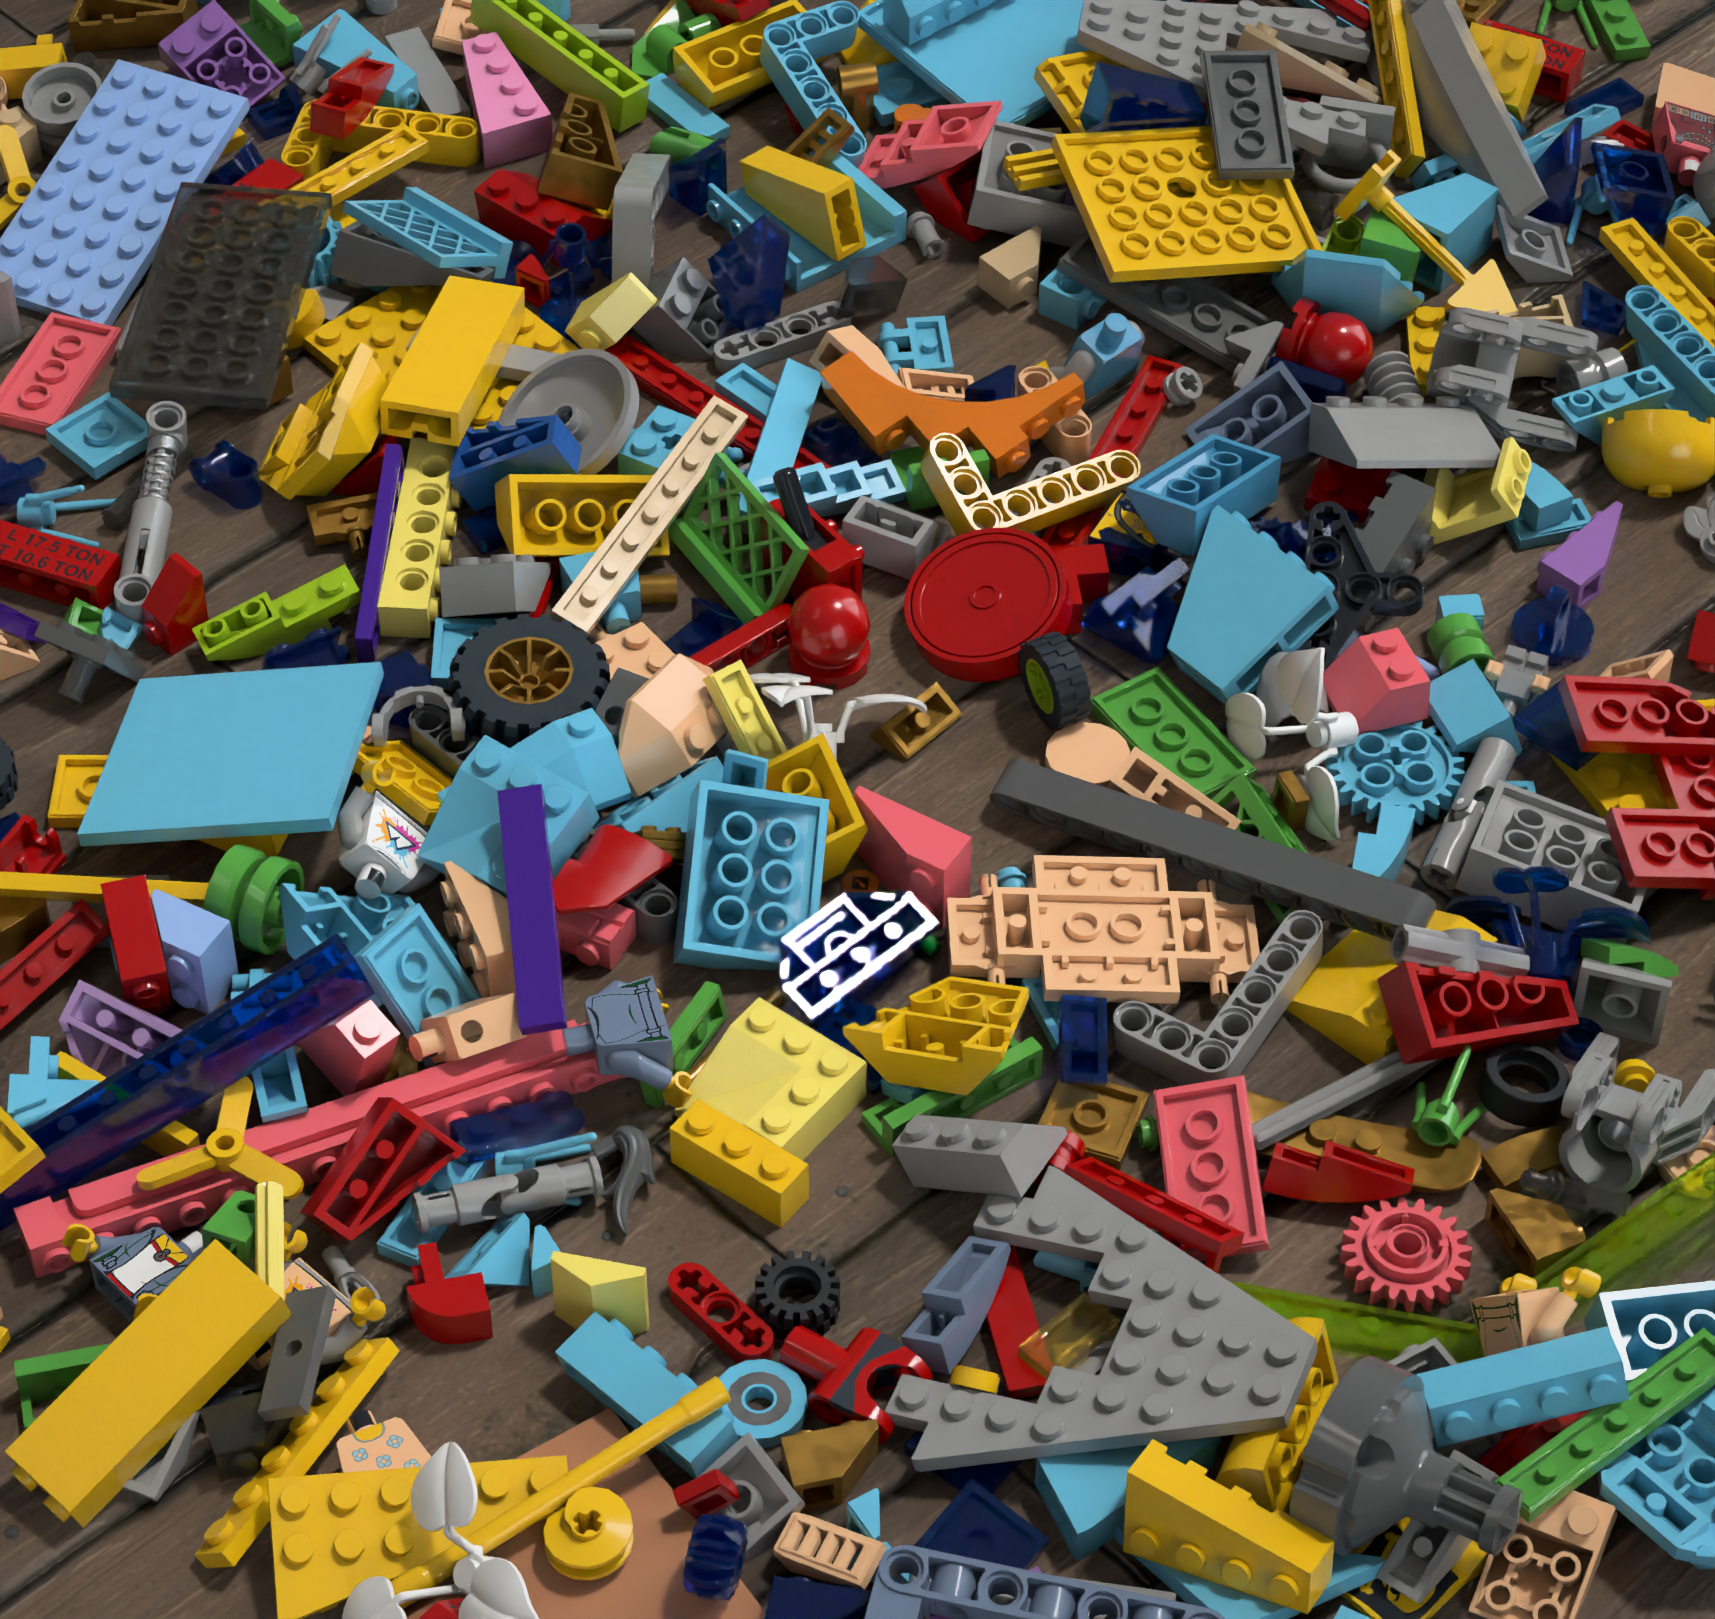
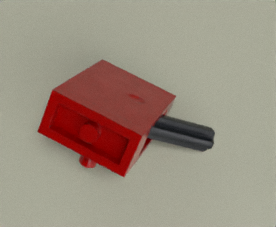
[760,467,865,600]

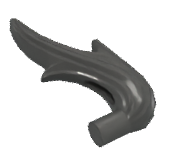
[590,1125,656,1236]

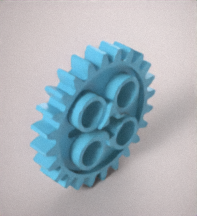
[1325,720,1465,825]

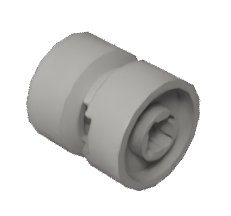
[1556,348,1629,396]

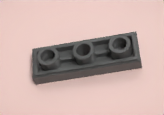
[258,1285,336,1422]

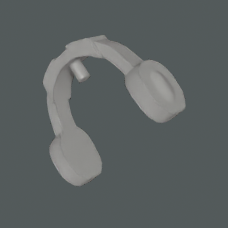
[371,685,466,747]

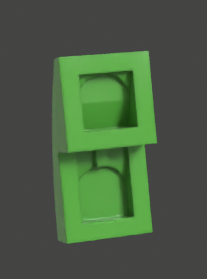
[1581,938,1679,978]

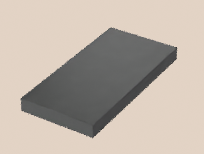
[1200,50,1295,180]

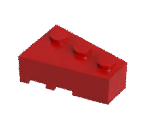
[300,1097,467,1241]

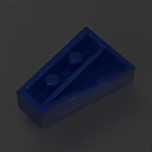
[1080,62,1207,133]

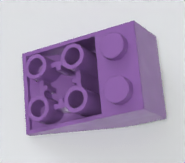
[158,0,286,110]

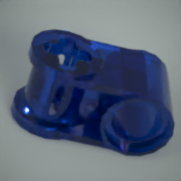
[189,440,263,510]

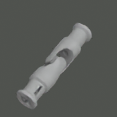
[411,1156,604,1234]

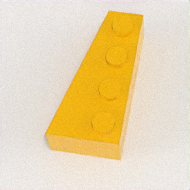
[1123,1439,1334,1614]

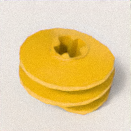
[543,1486,634,1581]

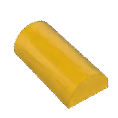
[673,0,833,109]
[1215,1317,1339,1513]

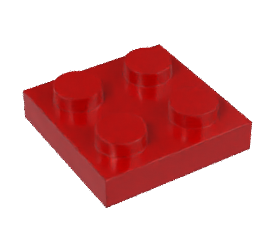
[1304,456,1403,523]

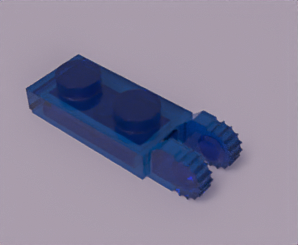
[450,1090,586,1165]

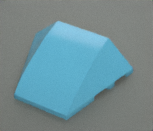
[1271,249,1425,334]
[279,883,457,1008]

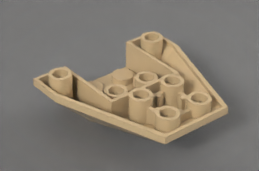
[1235,21,1384,105]

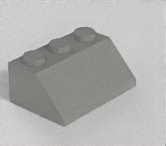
[892,1114,1068,1197]

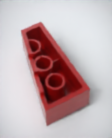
[1377,962,1580,1065]

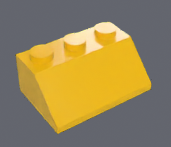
[766,733,868,883]

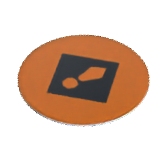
[842,870,879,898]

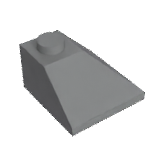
[1574,957,1673,1045]

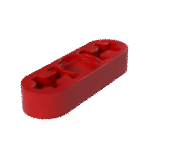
[668,1262,774,1364]

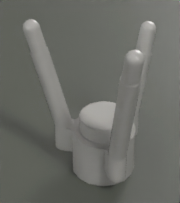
[289,14,372,97]

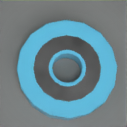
[719,1359,807,1448]

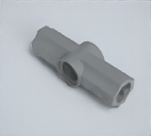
[1390,924,1530,978]

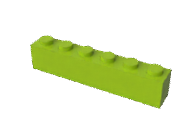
[470,0,650,133]

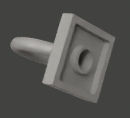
[1302,95,1396,194]

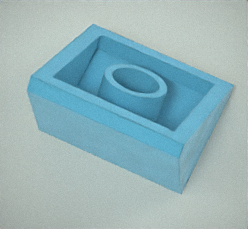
[1428,659,1522,756]

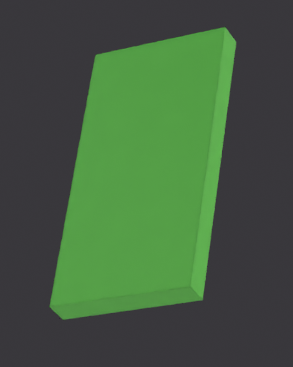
[1090,667,1257,799]

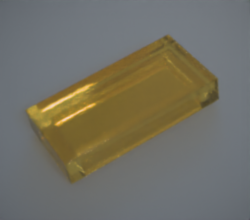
[1018,1292,1120,1380]

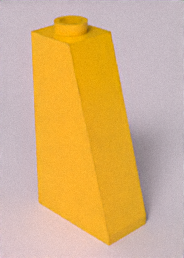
[739,146,867,261]

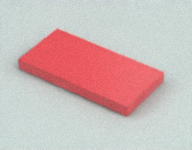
[0,312,122,435]
[1153,1075,1270,1261]

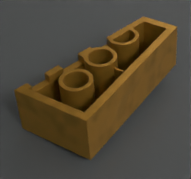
[537,92,623,211]

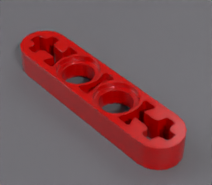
[688,603,792,673]

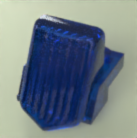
[1080,558,1190,664]

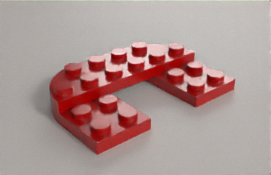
[1558,675,1715,900]

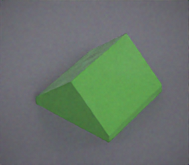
[1357,208,1421,283]

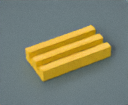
[1002,148,1067,191]

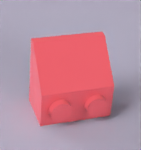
[1323,628,1431,735]

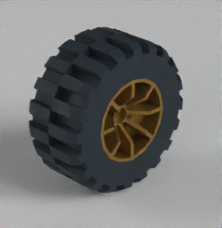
[448,614,610,748]

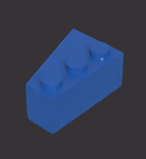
[449,415,582,512]

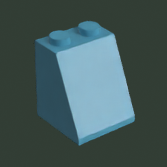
[1393,173,1499,293]

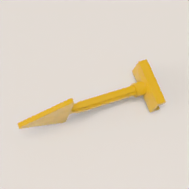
[1334,149,1518,315]

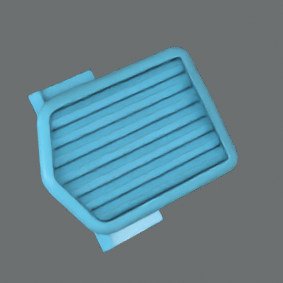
[7,1036,104,1156]

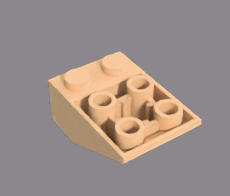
[440,861,517,1002]
[1468,1490,1617,1619]

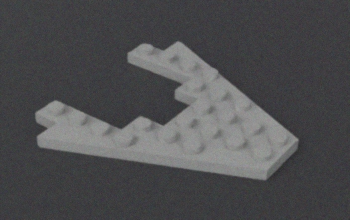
[1075,0,1371,157]
[885,1166,1318,1472]

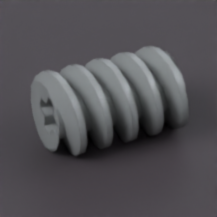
[1364,350,1425,403]

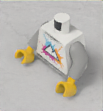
[336,761,441,899]

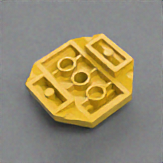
[256,342,389,500]

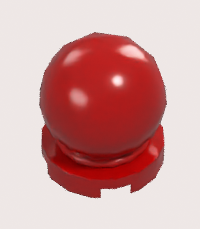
[1275,297,1373,389]
[787,583,871,690]

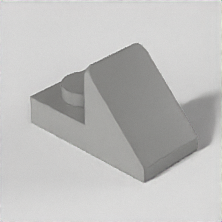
[1224,321,1284,393]

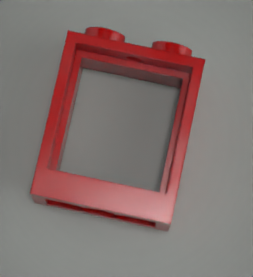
[100,875,172,1015]

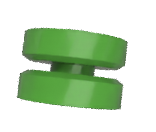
[203,845,305,954]

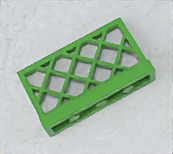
[668,452,810,625]

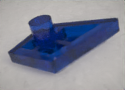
[1581,281,1626,336]

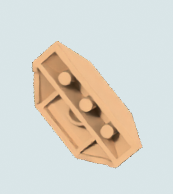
[617,653,728,798]

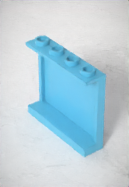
[706,138,907,293]

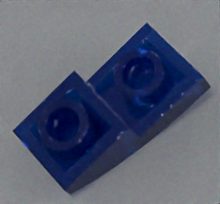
[803,417,883,467]

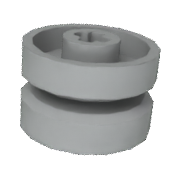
[22,62,102,156]

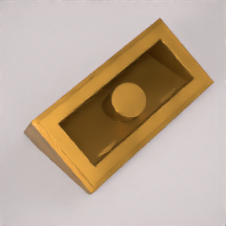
[870,682,963,762]

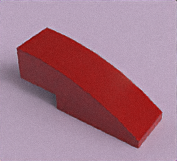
[310,57,394,140]
[1261,1140,1415,1203]

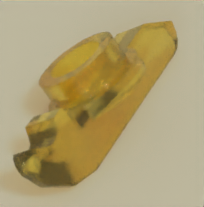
[389,1025,418,1078]

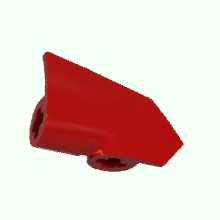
[553,824,672,915]

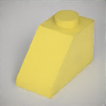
[565,272,657,350]

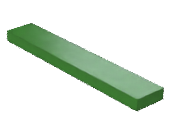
[1494,1328,1715,1523]

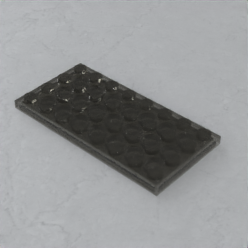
[109,182,333,410]

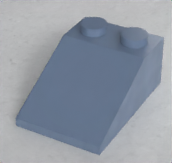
[1184,361,1312,464]

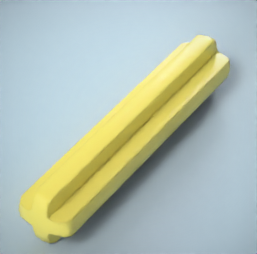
[255,1181,284,1300]

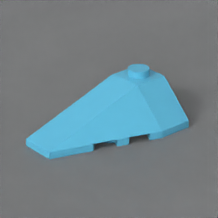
[437,708,631,811]

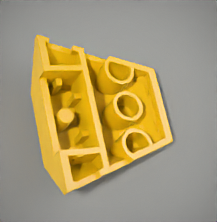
[843,976,1029,1096]

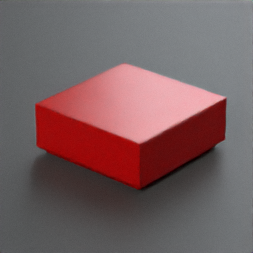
[672,1468,740,1520]

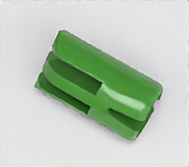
[649,127,724,175]

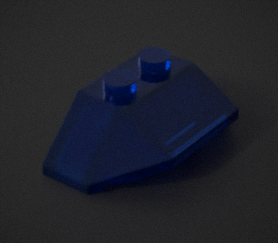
[779,891,940,1023]

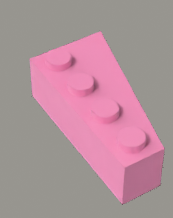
[462,31,553,169]

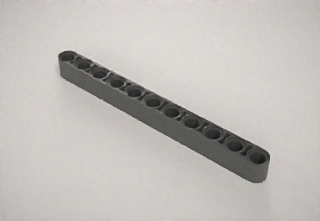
[990,758,1437,942]

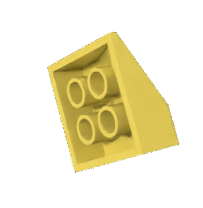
[674,997,867,1160]

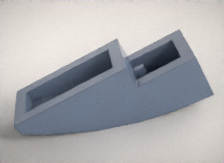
[901,1236,1011,1375]

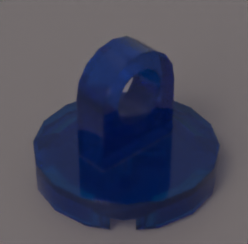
[1510,584,1595,666]

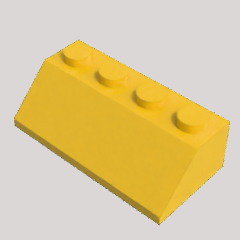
[495,474,670,557]

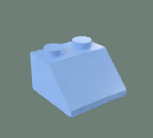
[151,889,239,1015]

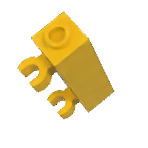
[0,34,68,100]

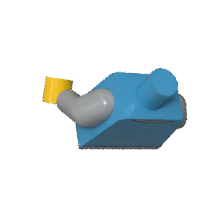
[1035,313,1145,403]

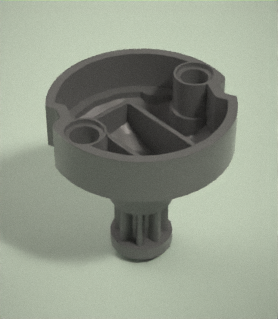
[1289,1356,1524,1557]

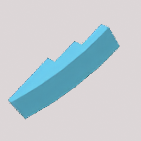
[751,459,906,517]

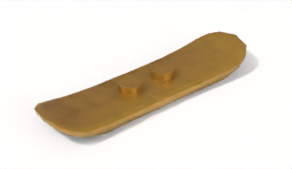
[1247,1091,1482,1193]

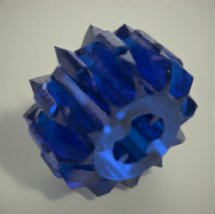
[683,1514,748,1601]

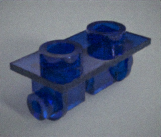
[261,626,351,670]

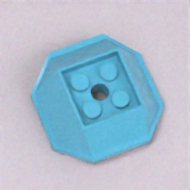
[1597,1385,1715,1570]

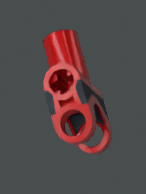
[779,1325,933,1444]

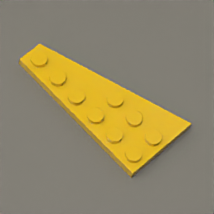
[267,1455,568,1619]

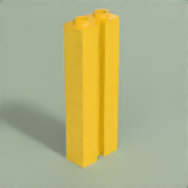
[380,276,525,447]
[5,1239,293,1528]

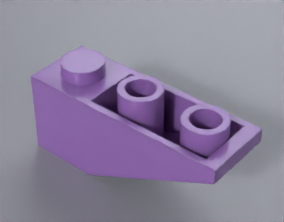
[1536,501,1623,615]

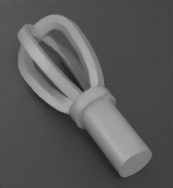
[322,1246,381,1327]

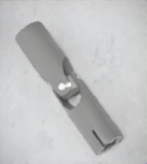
[1420,737,1516,890]

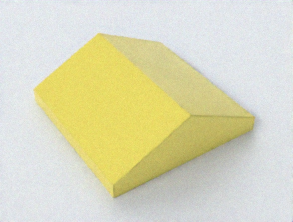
[550,1251,649,1335]

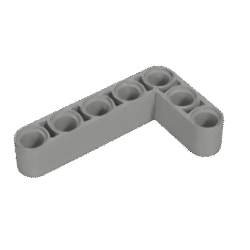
[612,153,672,288]
[1113,910,1323,1086]

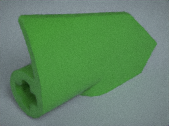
[631,0,721,80]

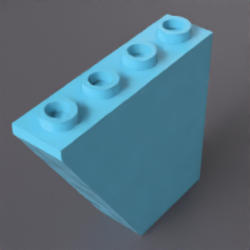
[1167,505,1340,705]

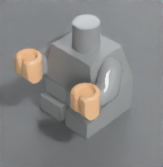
[1483,645,1551,720]

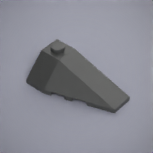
[330,221,495,288]

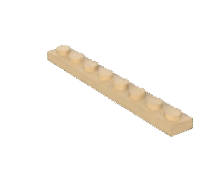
[550,395,748,634]

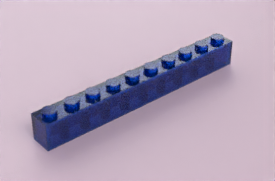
[0,933,375,1231]

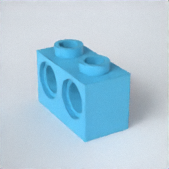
[1038,267,1107,331]

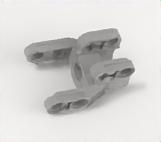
[1425,307,1599,452]
[1558,1032,1715,1197]

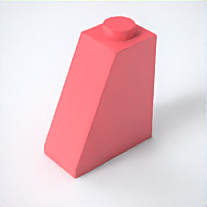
[292,1000,400,1097]

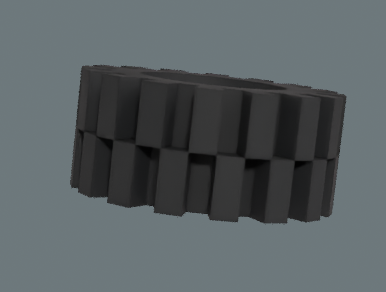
[755,1251,840,1340]

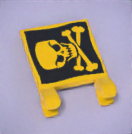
[1341,1517,1489,1619]

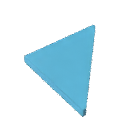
[1115,1523,1385,1619]

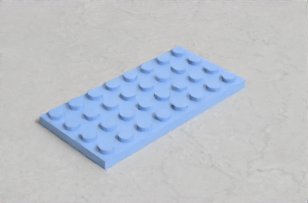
[0,59,250,326]

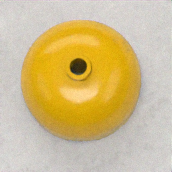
[1601,409,1715,498]

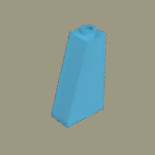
[293,9,420,110]
[1035,1436,1221,1561]

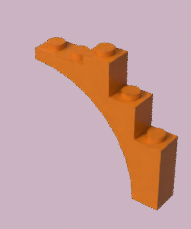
[820,350,1086,479]

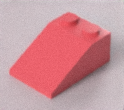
[854,785,972,929]

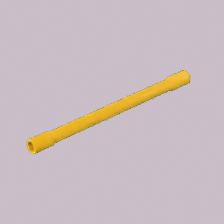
[391,1376,731,1609]

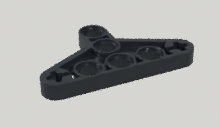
[1296,501,1424,671]

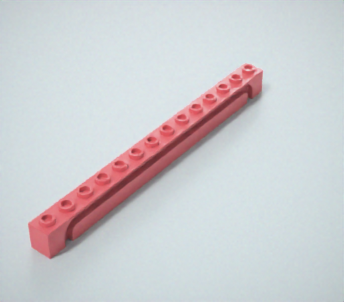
[13,1019,627,1278]

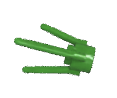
[1536,0,1599,49]
[1411,1045,1487,1146]

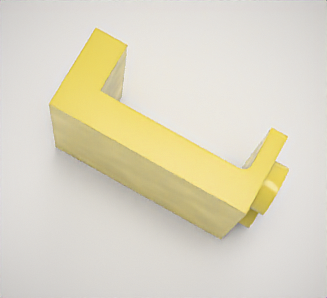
[1423,437,1532,545]

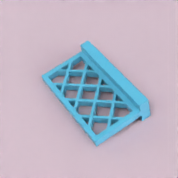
[342,187,513,279]

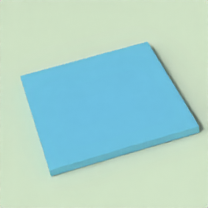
[858,0,1090,126]
[77,662,384,847]

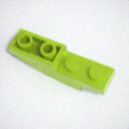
[192,564,362,661]

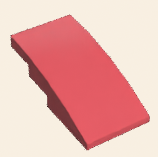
[858,101,1003,189]

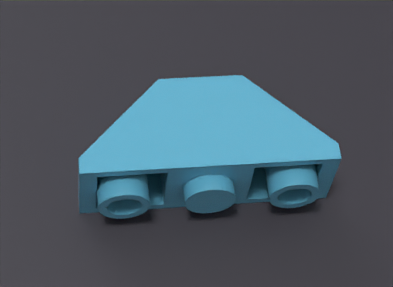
[1552,365,1675,446]

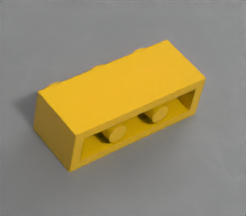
[669,1099,809,1228]

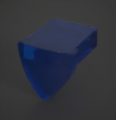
[247,83,303,141]

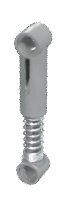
[114,401,188,625]

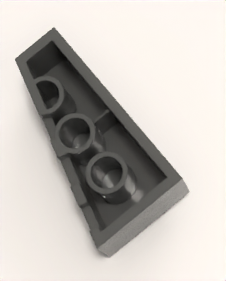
[1318,470,1436,632]

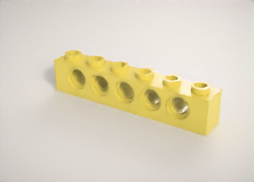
[378,438,462,638]

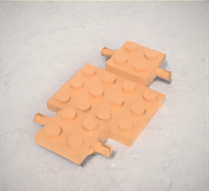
[945,855,1260,1005]

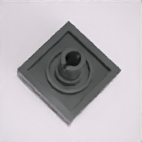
[34,620,146,703]

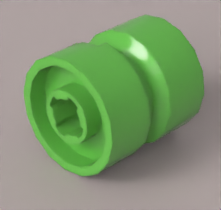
[1427,613,1495,679]

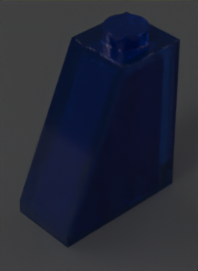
[707,214,790,331]

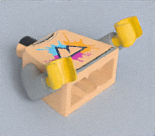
[248,1222,386,1371]

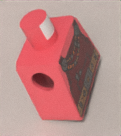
[1652,101,1715,186]

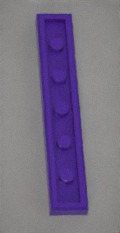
[355,444,405,663]
[497,784,567,1035]

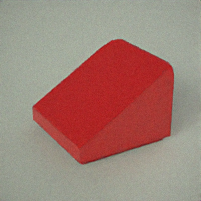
[515,254,552,311]

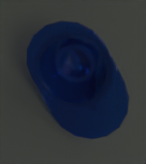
[204,133,265,192]

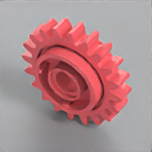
[1340,1196,1472,1315]

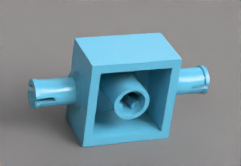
[618,405,747,513]

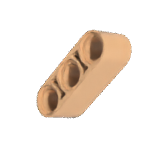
[1018,366,1092,467]

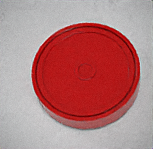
[904,528,1073,682]

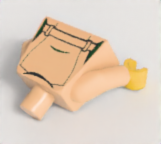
[1470,1267,1601,1357]

